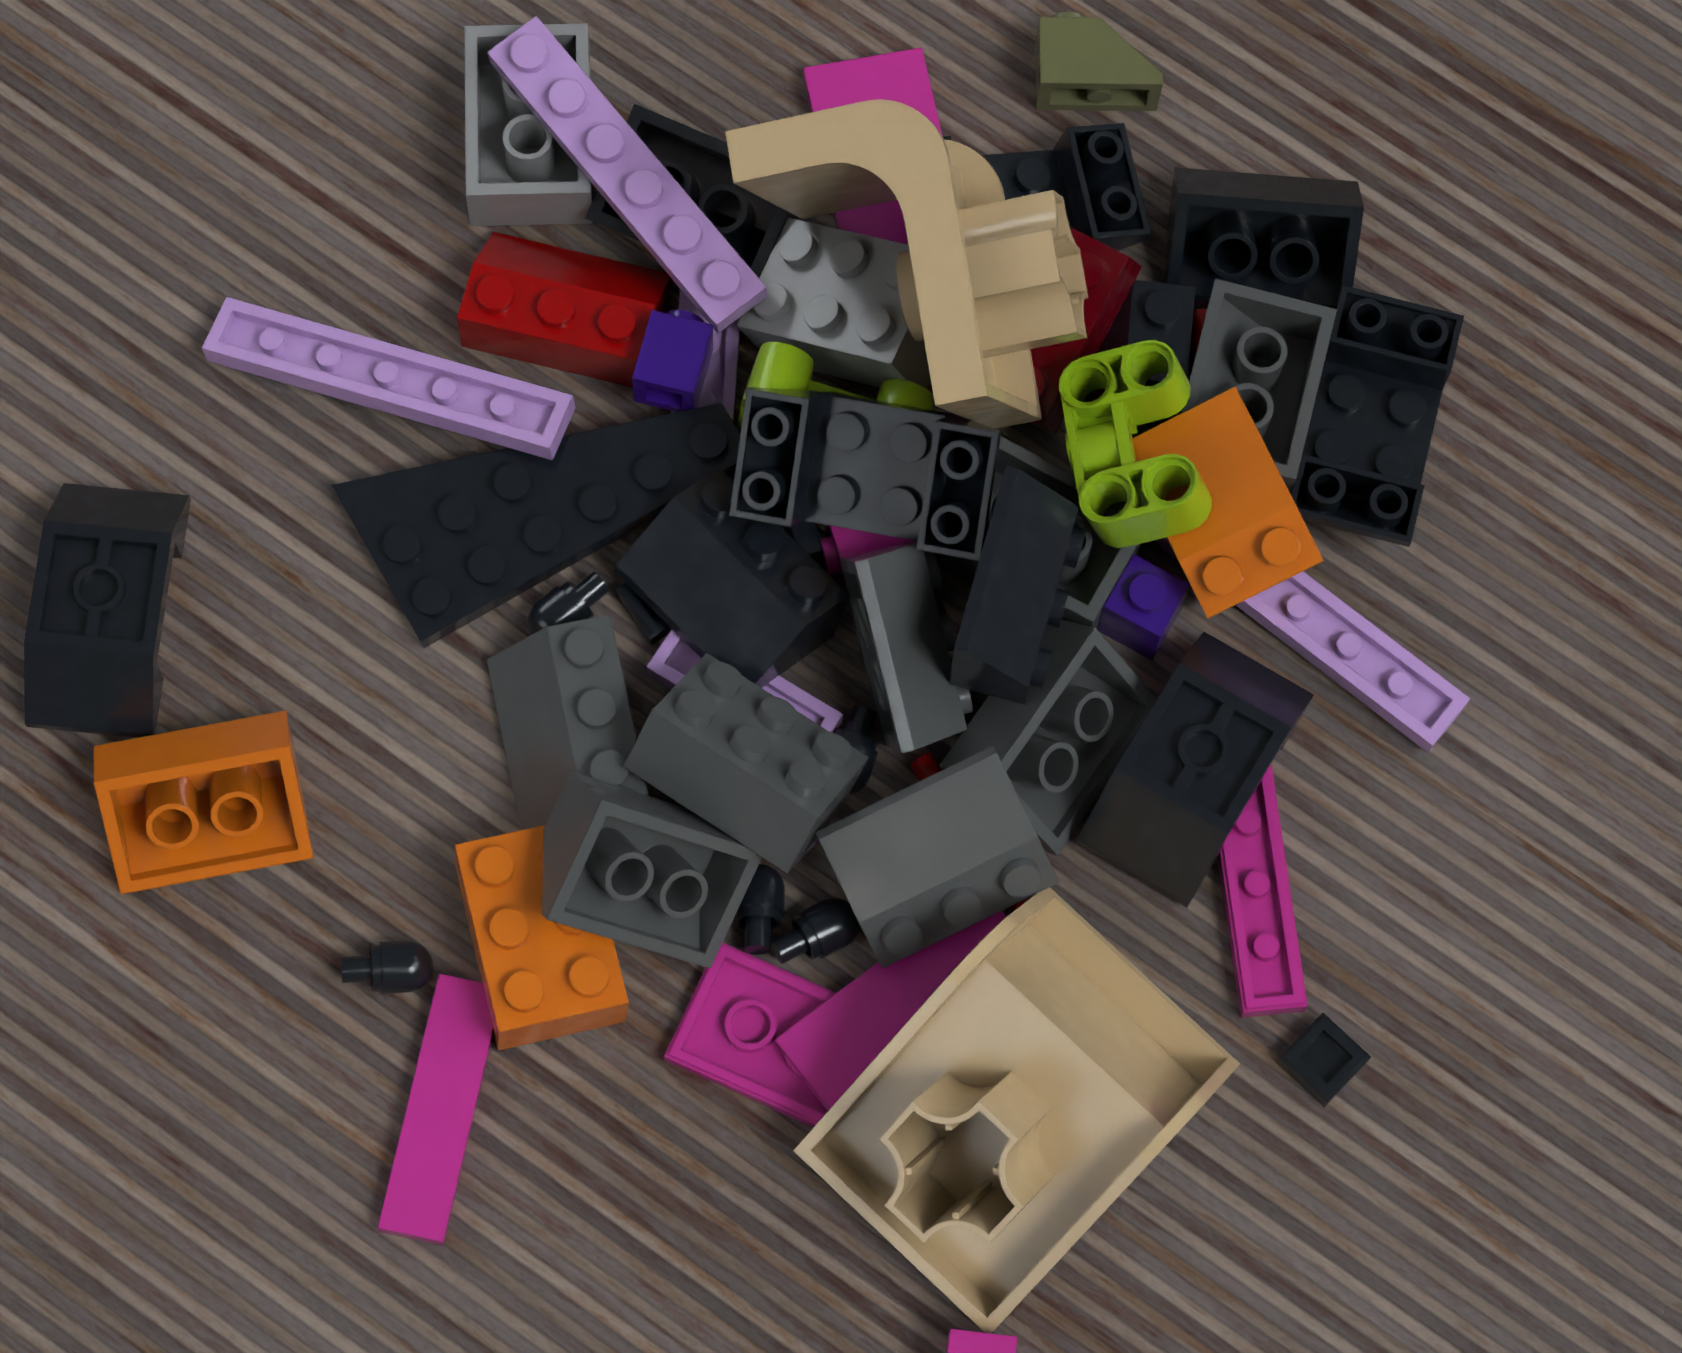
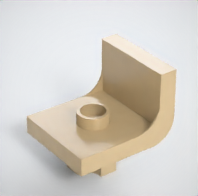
[725,99,1088,429]
[793,887,1240,1333]

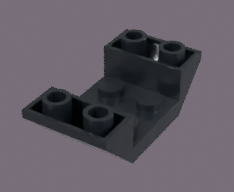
[943,123,1151,251]
[1290,285,1464,547]
[729,387,1001,561]
[24,483,191,738]
[1076,632,1314,908]

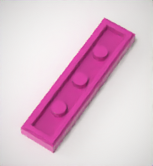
[1217,764,1308,1018]
[378,974,494,1246]

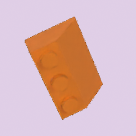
[94,710,314,894]

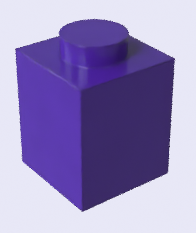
[632,310,713,412]
[1097,554,1190,661]

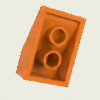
[1132,386,1324,618]

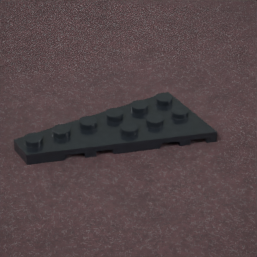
[332,403,740,648]

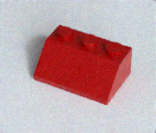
[457,232,672,388]

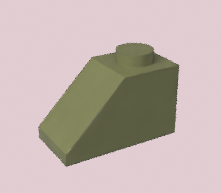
[1035,12,1163,111]

